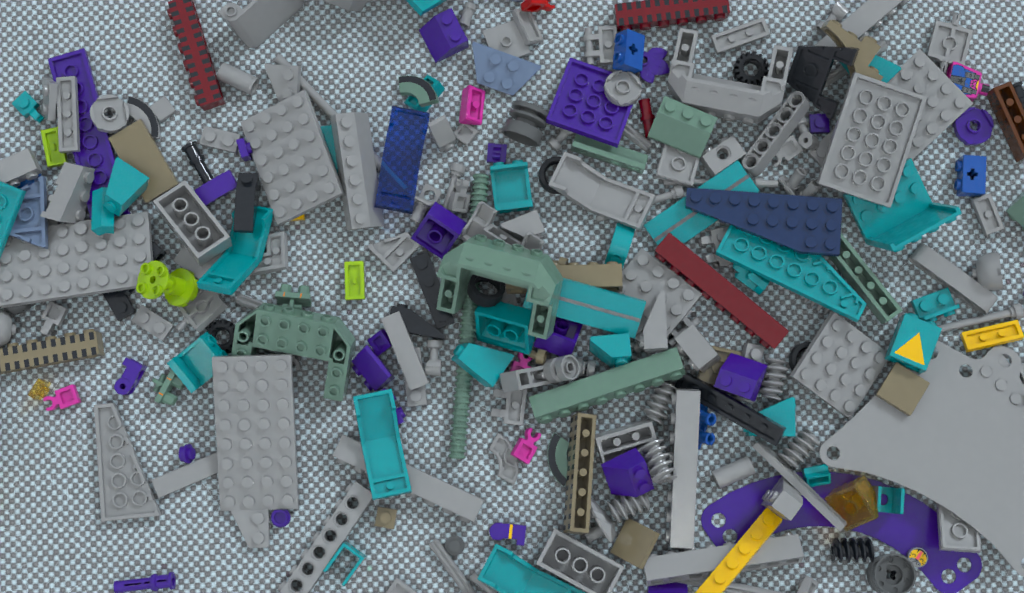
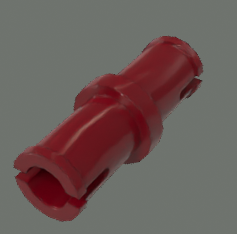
[638,98,655,138]

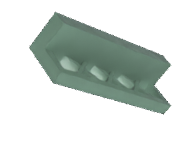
[571,134,649,174]

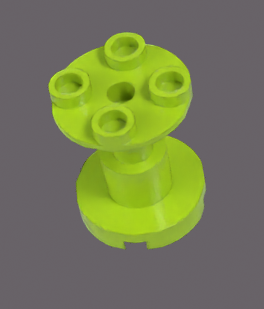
[136,261,198,307]

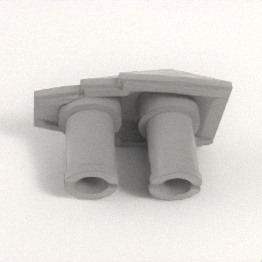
[778,167,821,197]
[585,498,616,543]

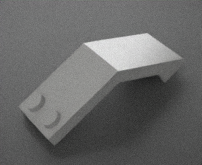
[548,151,656,231]

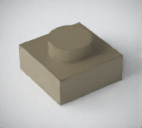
[374,506,398,529]

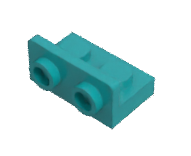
[910,287,960,322]

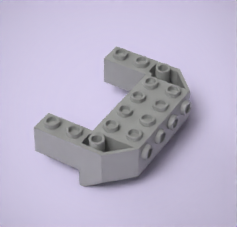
[668,28,793,125]

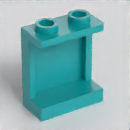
[490,160,533,214]
[167,332,228,393]

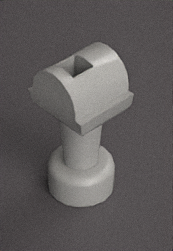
[815,1,850,36]
[795,116,819,151]
[546,128,576,152]
[425,340,442,376]

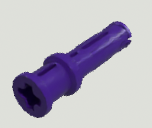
[113,572,176,593]

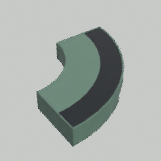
[398,75,439,107]
[547,433,569,487]

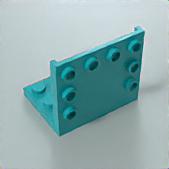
[843,158,962,252]

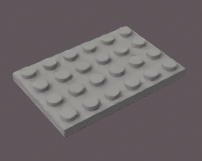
[816,72,927,208]
[240,90,345,226]

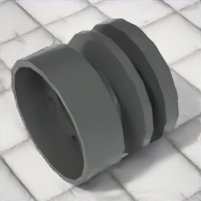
[502,100,548,147]
[866,554,916,593]

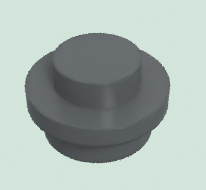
[445,536,465,556]

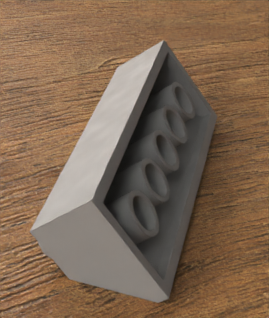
[330,112,384,231]

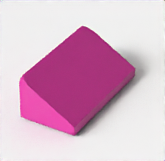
[459,85,485,125]

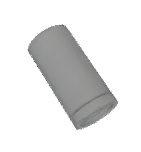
[217,62,259,95]
[711,456,755,489]

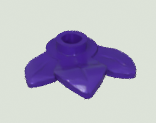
[640,47,670,84]

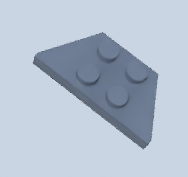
[472,41,541,96]
[9,176,48,249]

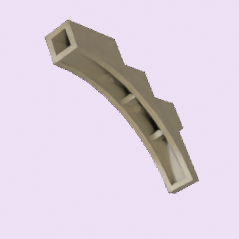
[820,19,883,81]

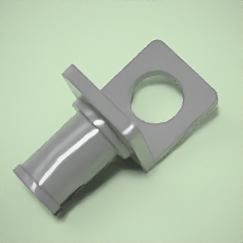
[409,184,442,224]

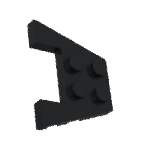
[787,45,859,119]

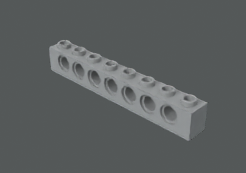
[277,481,372,593]

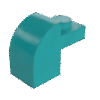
[604,223,635,269]

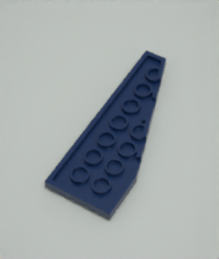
[685,188,842,257]

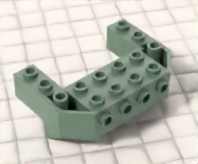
[436,234,563,340]
[231,303,356,402]

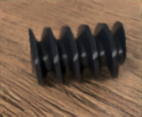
[830,537,875,563]

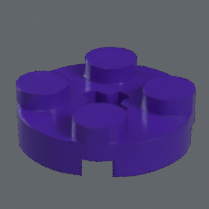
[953,107,994,146]

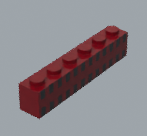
[167,0,226,111]
[614,0,730,31]

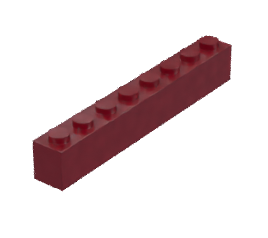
[654,232,789,349]

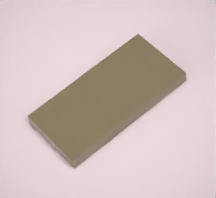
[108,119,179,204]

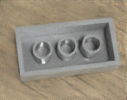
[153,180,232,267]
[536,528,624,593]

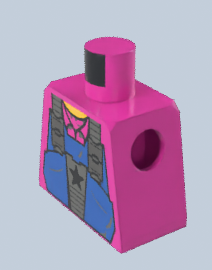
[946,61,990,101]

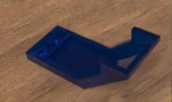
[374,106,430,214]

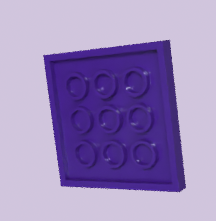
[546,58,633,148]

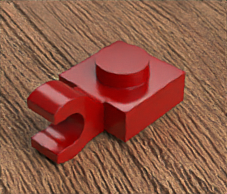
[520,0,555,12]

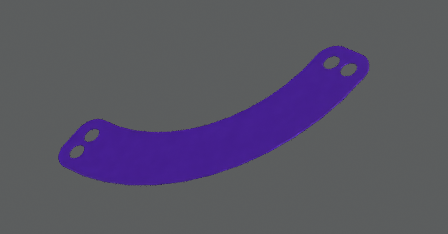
[701,472,982,593]

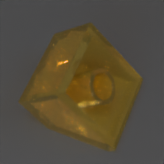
[825,475,879,532]

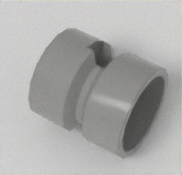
[543,355,580,383]

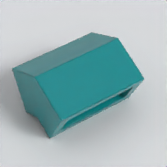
[801,464,831,487]

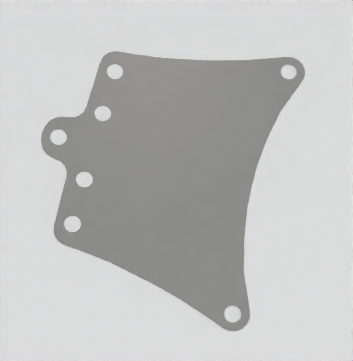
[819,341,1024,577]

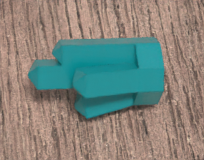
[732,264,770,295]

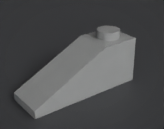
[640,290,668,353]
[500,365,552,393]

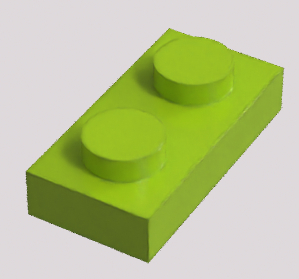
[40,127,68,168]
[344,261,365,301]

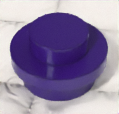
[179,444,196,464]
[271,509,291,527]

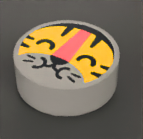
[906,547,928,567]

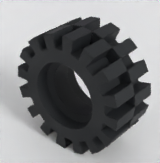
[733,51,769,85]
[204,319,235,354]

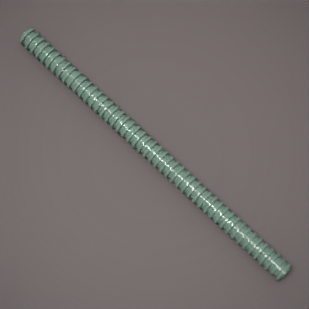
[448,173,489,459]

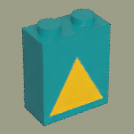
[884,313,942,374]

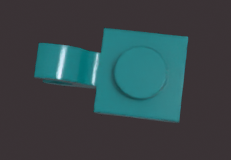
[11,91,45,123]

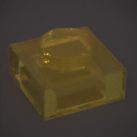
[28,378,51,400]

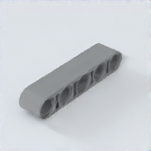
[742,91,810,176]
[909,243,998,315]

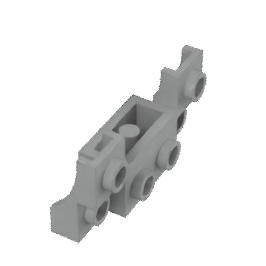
[459,201,545,250]

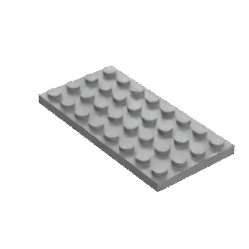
[808,49,973,168]
[0,211,153,308]
[212,354,299,511]

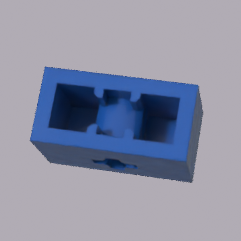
[613,29,645,74]
[954,155,987,197]

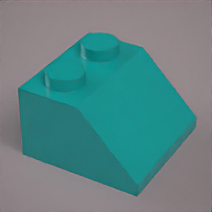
[589,333,632,368]

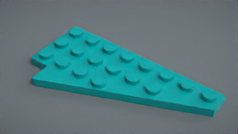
[715,225,867,322]

